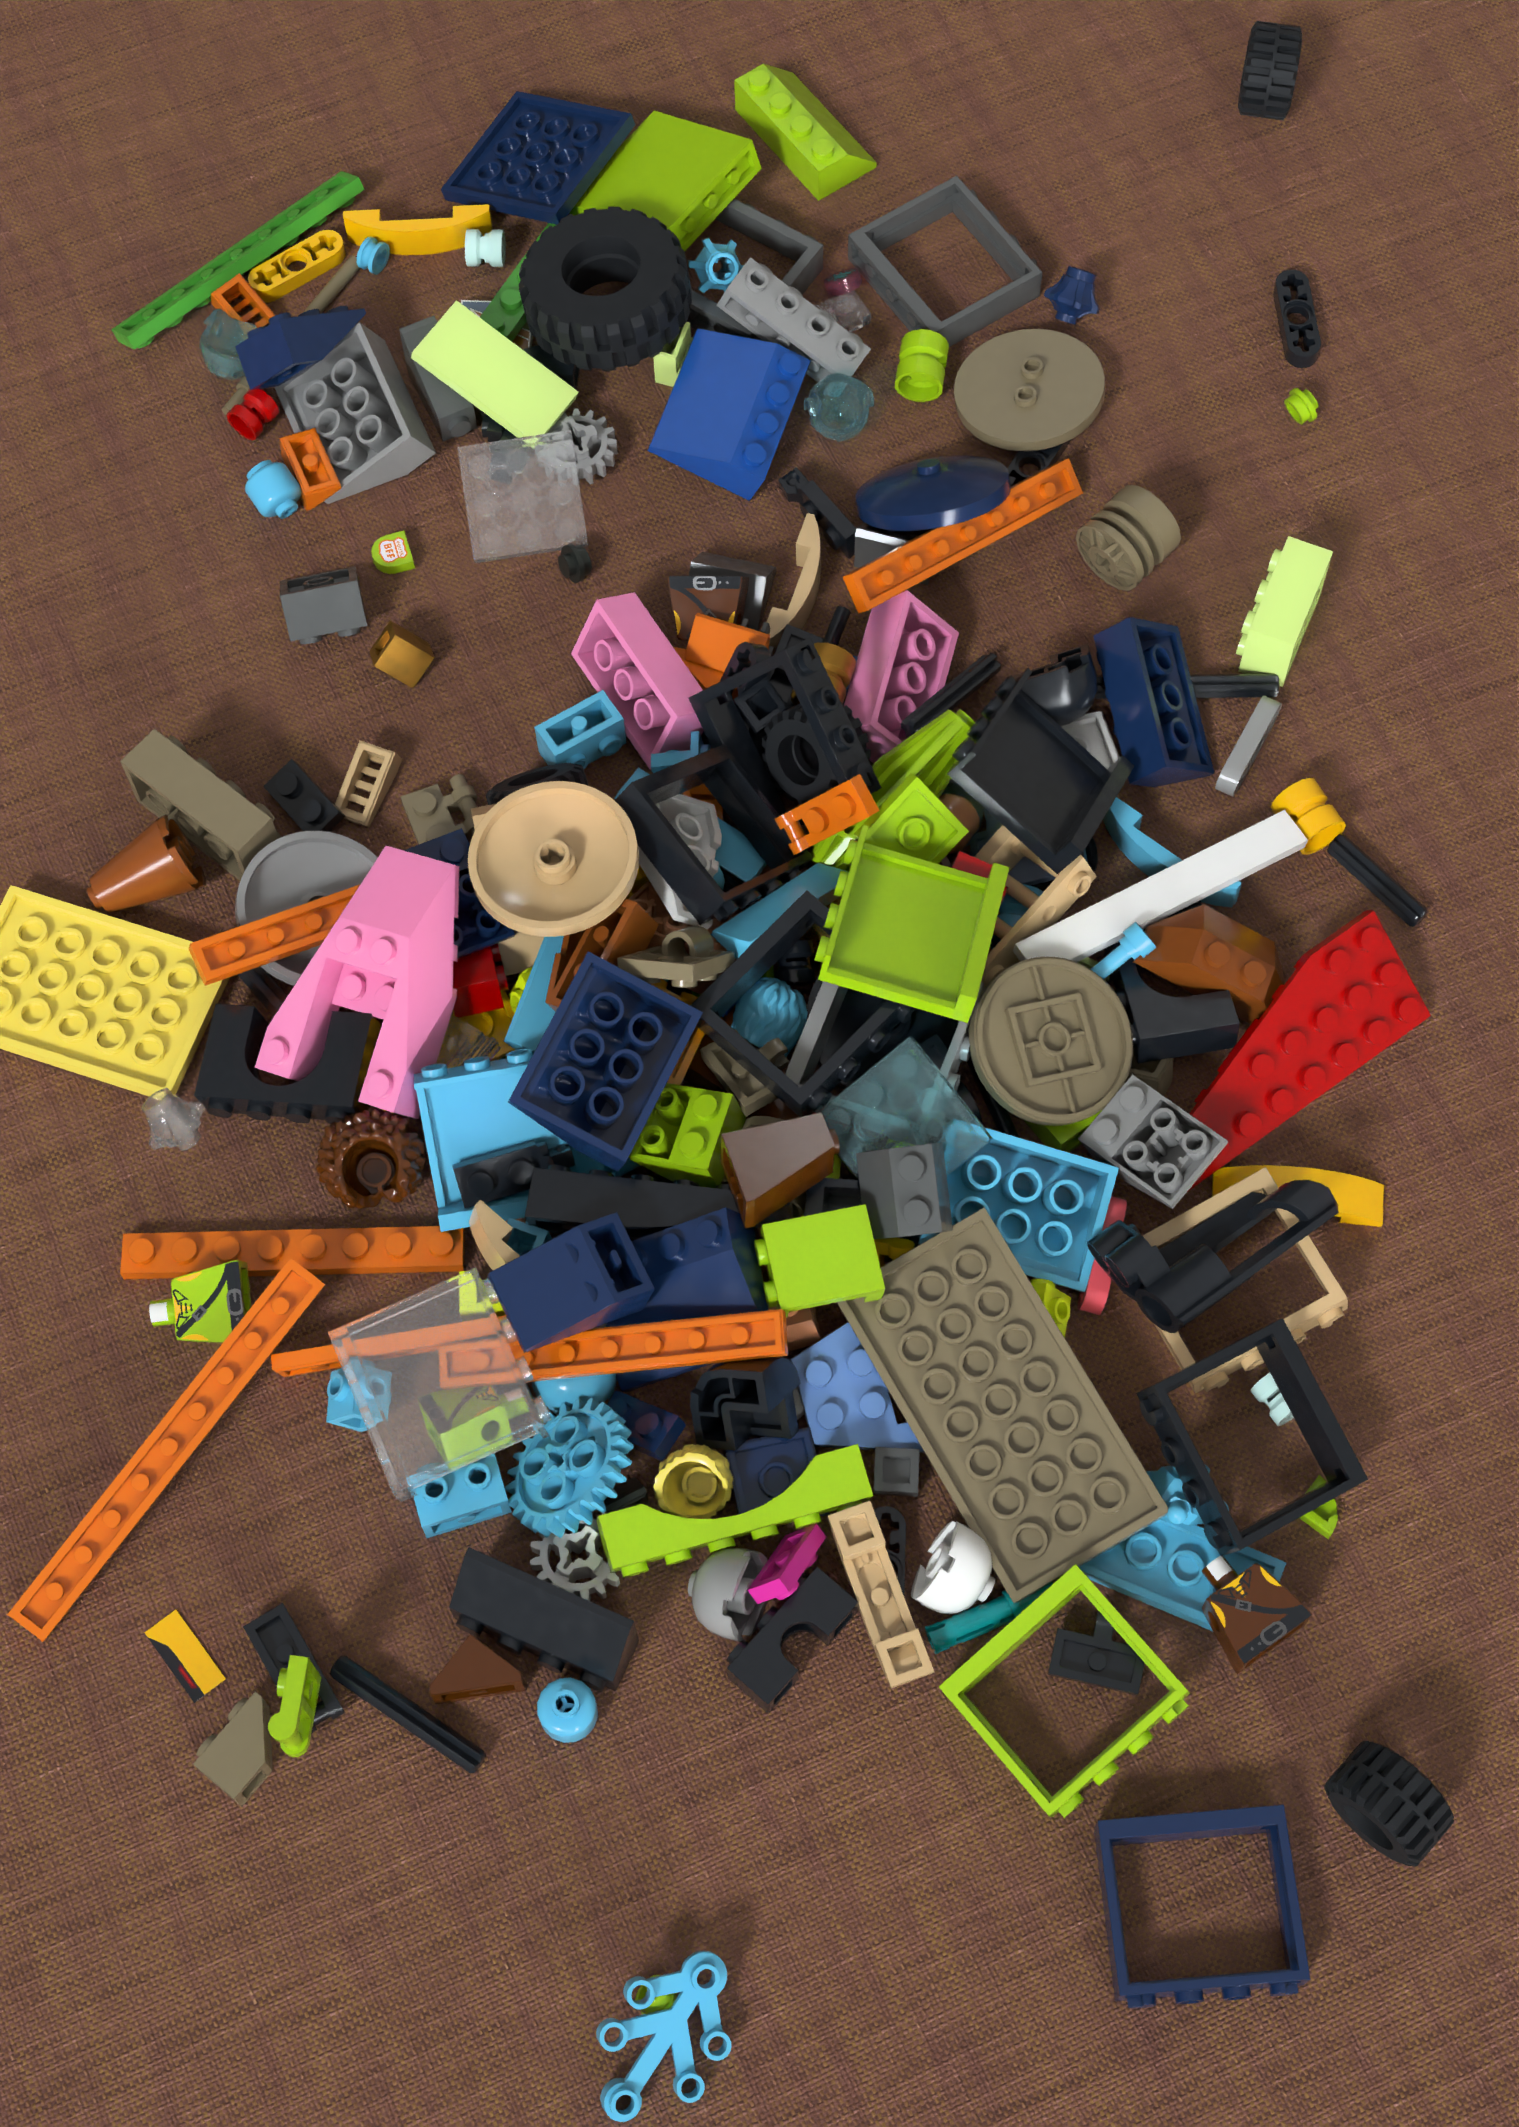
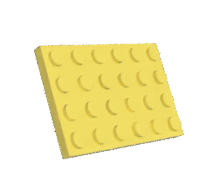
[0,885,230,1104]

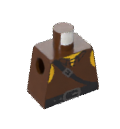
[668,576,749,640]
[1201,1555,1313,1674]

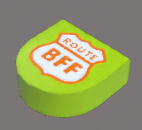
[371,530,415,574]

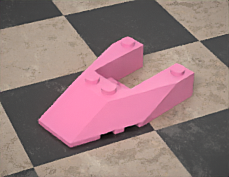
[255,846,459,1119]

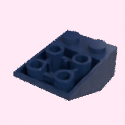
[235,306,366,390]
[404,828,515,959]
[488,1212,655,1353]

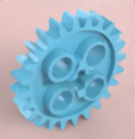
[505,1398,634,1538]

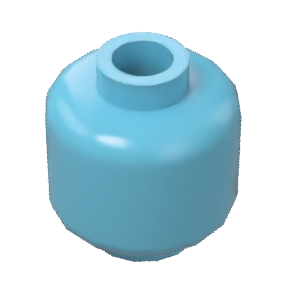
[245,460,301,519]
[537,1677,598,1743]

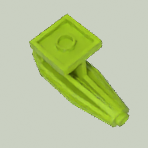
[810,709,975,872]

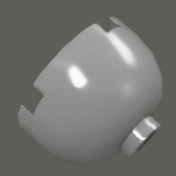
[688,1548,767,1642]

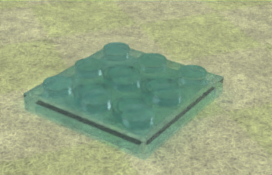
[816,1036,993,1180]

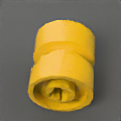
[1271,778,1346,855]

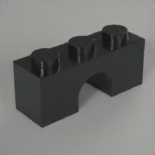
[727,1567,858,1714]

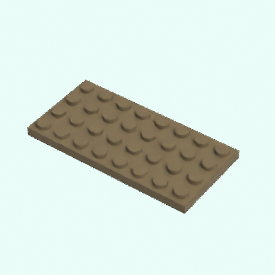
[837,1207,1169,1604]

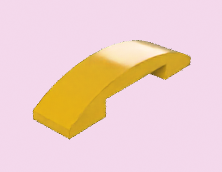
[343,204,493,255]
[1211,1165,1384,1227]

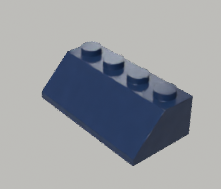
[1093,617,1215,787]

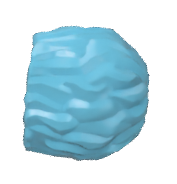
[731,977,808,1057]

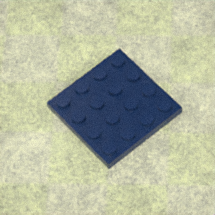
[441,91,635,225]

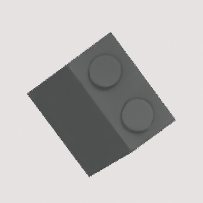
[280,566,367,644]
[856,1143,953,1239]

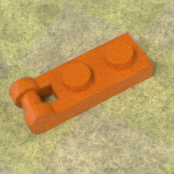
[774,774,880,855]

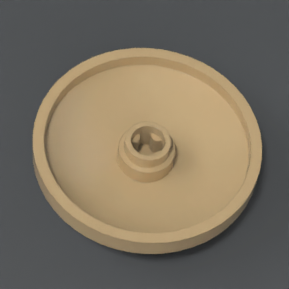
[468,781,639,937]

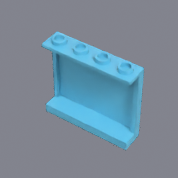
[414,1049,604,1232]

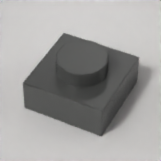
[873,1447,920,1497]

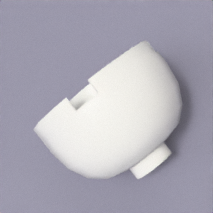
[911,1521,995,1614]

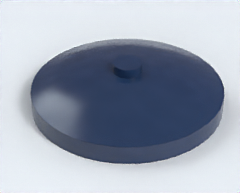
[855,455,1011,531]

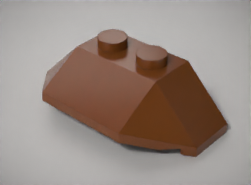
[1133,904,1286,1024]

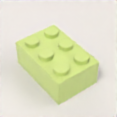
[1236,536,1333,687]

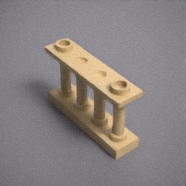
[974,825,1097,988]

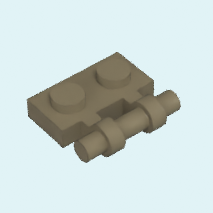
[400,774,477,845]

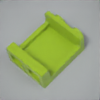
[754,1204,885,1317]

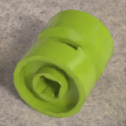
[895,329,949,402]

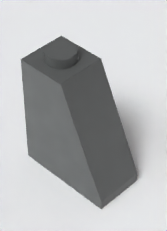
[399,315,477,442]

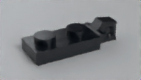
[778,467,856,559]
[452,1140,576,1208]

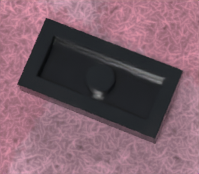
[263,759,345,832]

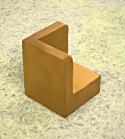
[369,620,435,687]

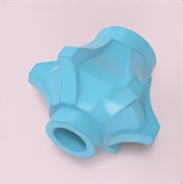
[688,238,744,293]

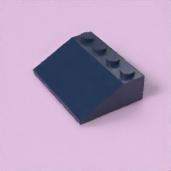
[508,951,703,1172]
[606,1207,768,1392]

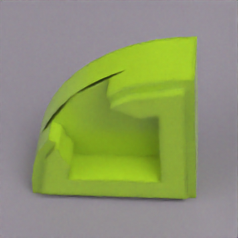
[1299,1475,1338,1539]

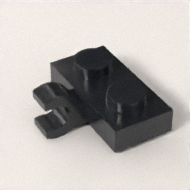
[1048,1609,1144,1696]

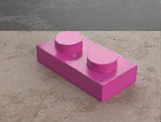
[747,1523,827,1604]

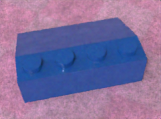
[647,328,811,501]

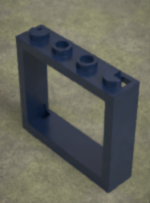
[1094,1805,1310,2009]

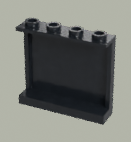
[947,668,1134,874]

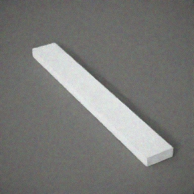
[1013,810,1308,962]

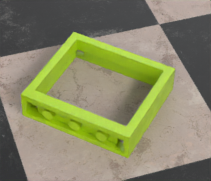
[938,1564,1190,1818]

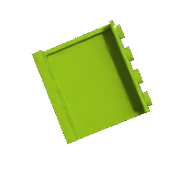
[569,111,762,252]
[815,825,1010,1023]

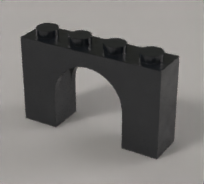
[1104,901,1240,1064]
[194,1004,381,1124]

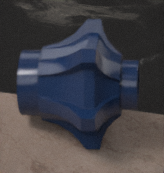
[1044,266,1100,325]

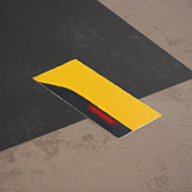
[144,1610,226,1703]

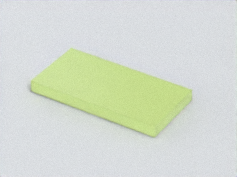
[411,300,579,450]

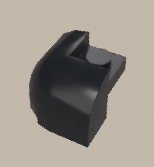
[1013,643,1098,726]
[690,1357,801,1451]

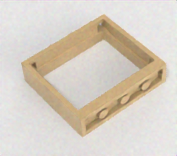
[1143,1167,1348,1394]

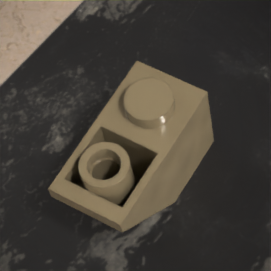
[193,1691,273,1807]

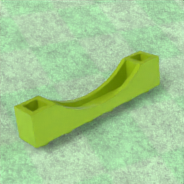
[596,1444,873,1578]

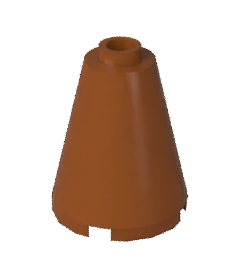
[87,814,206,913]

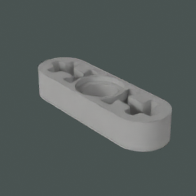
[1215,695,1282,797]

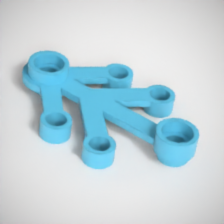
[596,1951,731,2122]

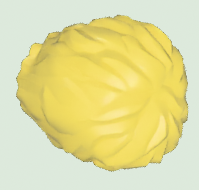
[653,1444,733,1519]

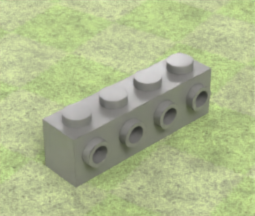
[716,257,871,396]

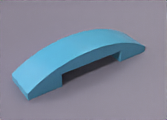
[1103,797,1242,907]

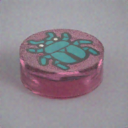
[823,268,862,296]

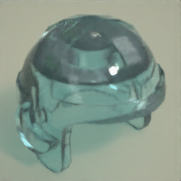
[199,309,257,380]
[804,373,874,442]

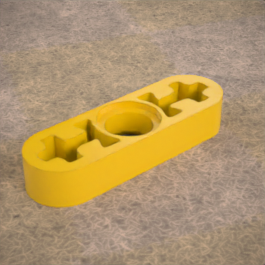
[248,230,345,303]

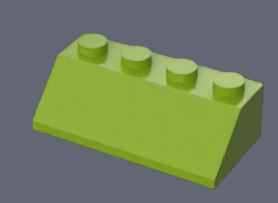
[734,63,877,201]

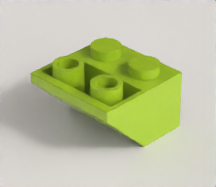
[629,1083,746,1188]

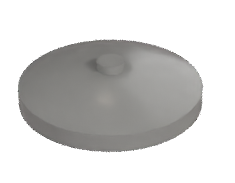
[235,831,378,986]

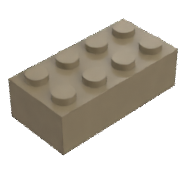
[120,729,281,881]

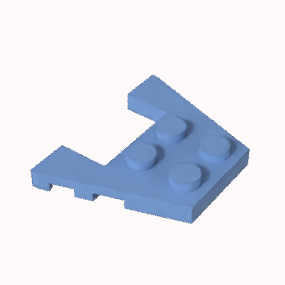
[791,1323,925,1453]

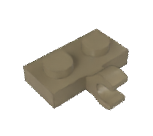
[700,1029,789,1116]

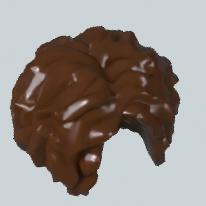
[316,1108,426,1209]

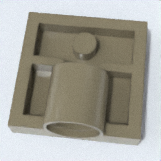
[618,925,734,988]

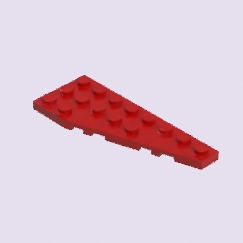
[1187,910,1431,1192]

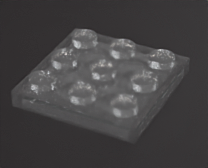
[457,430,589,563]

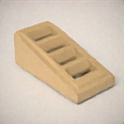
[335,741,402,828]

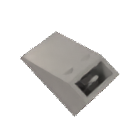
[1078,1074,1228,1209]

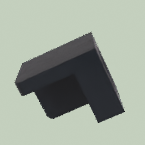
[804,1178,862,1216]

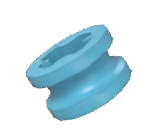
[356,236,390,275]

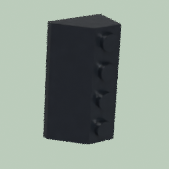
[449,1547,639,1692]

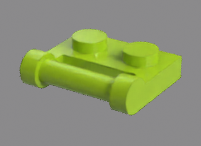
[268,1655,321,1758]

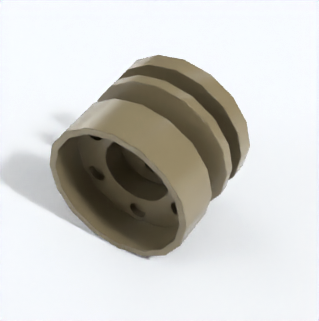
[1076,485,1181,591]

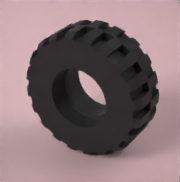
[519,207,692,371]

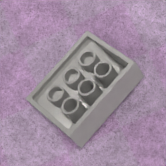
[275,322,436,504]

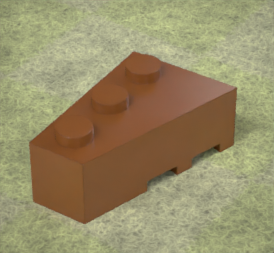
[545,899,659,1012]

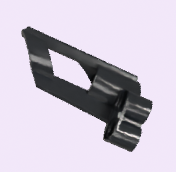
[1087,1180,1339,1333]

